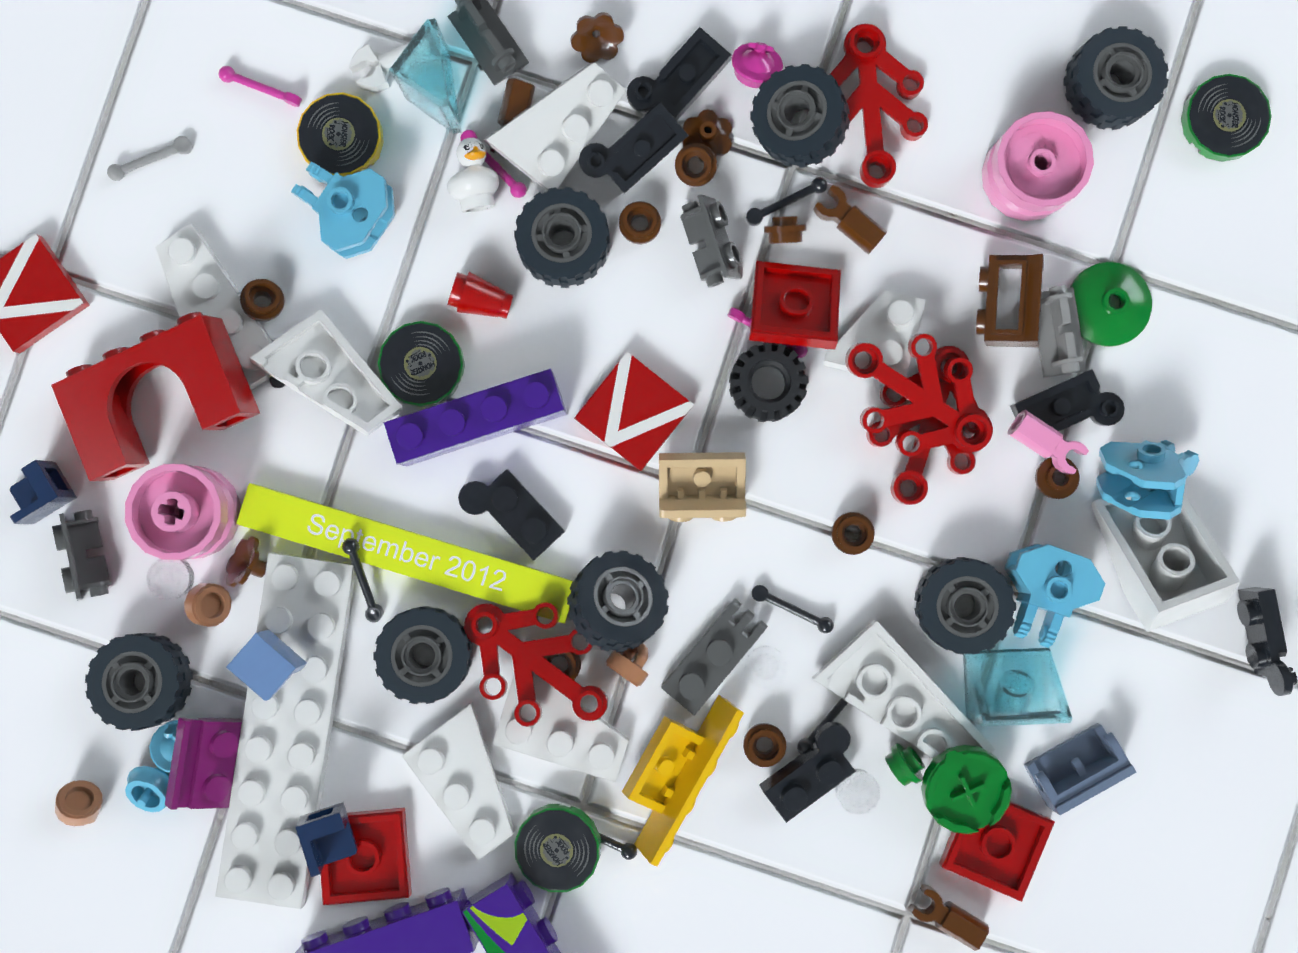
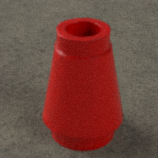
[447,271,514,319]

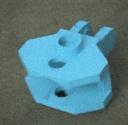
[291,161,395,259]
[1096,440,1200,520]
[1004,544,1106,648]

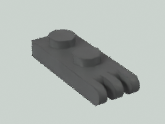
[661,598,768,716]

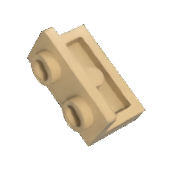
[659,452,747,522]

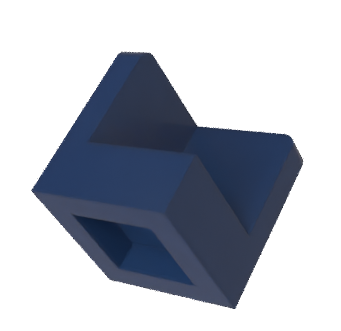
[9,460,77,524]
[295,802,358,877]

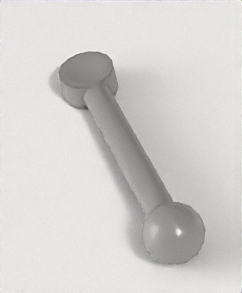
[107,136,193,181]

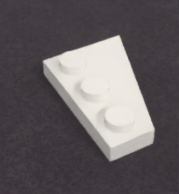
[483,62,627,191]
[250,309,402,437]
[492,671,629,783]
[401,702,515,861]

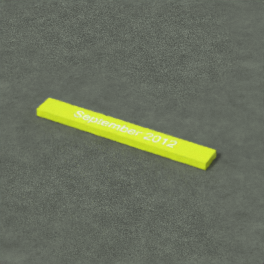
[236,483,573,624]

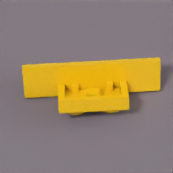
[621,695,744,867]

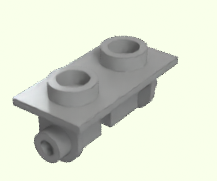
[1039,285,1087,378]

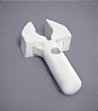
[349,37,429,93]

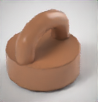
[184,583,231,627]
[606,643,649,687]
[55,780,103,827]

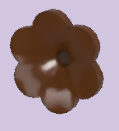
[570,12,624,63]
[682,109,732,163]
[226,536,267,587]

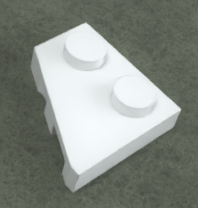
[824,290,927,377]

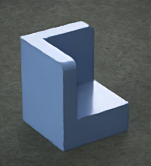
[226,629,307,701]

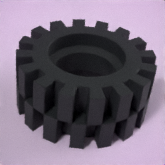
[729,342,809,422]

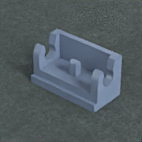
[1023,723,1137,816]

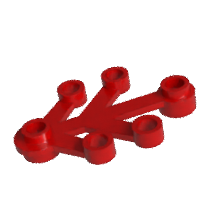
[829,24,928,188]
[845,333,993,457]
[866,346,988,505]
[464,602,608,727]

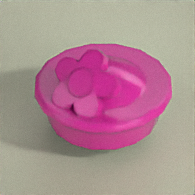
[731,42,783,88]

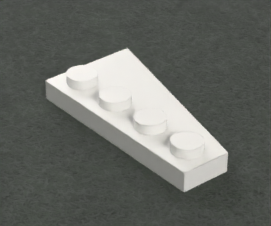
[155,223,272,391]
[811,619,996,758]

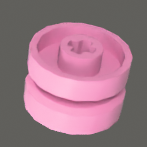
[982,111,1094,221]
[125,464,241,560]

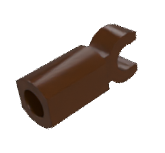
[489,78,535,153]
[813,185,887,255]
[908,884,989,951]

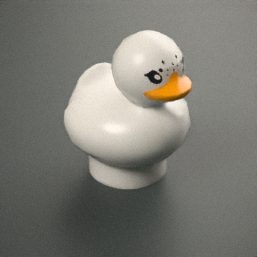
[447,138,499,213]

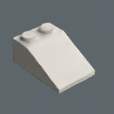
[1091,494,1241,632]

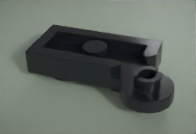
[626,27,732,121]
[579,101,689,194]
[1010,369,1125,431]
[458,469,566,561]
[1237,587,1297,696]
[759,722,856,823]

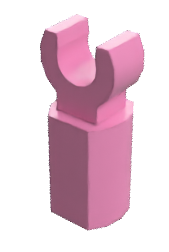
[1007,410,1089,474]

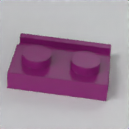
[165,717,242,810]

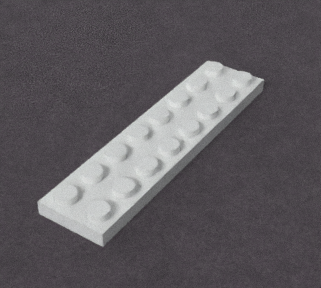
[215,553,356,910]

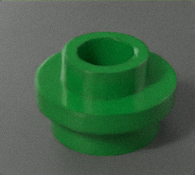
[885,743,925,786]

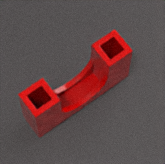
[51,312,260,481]

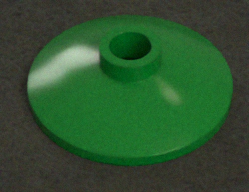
[1070,262,1152,347]

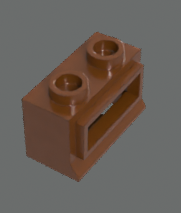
[976,254,1044,348]

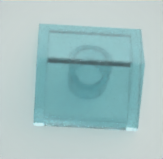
[389,18,462,134]
[963,648,1072,727]

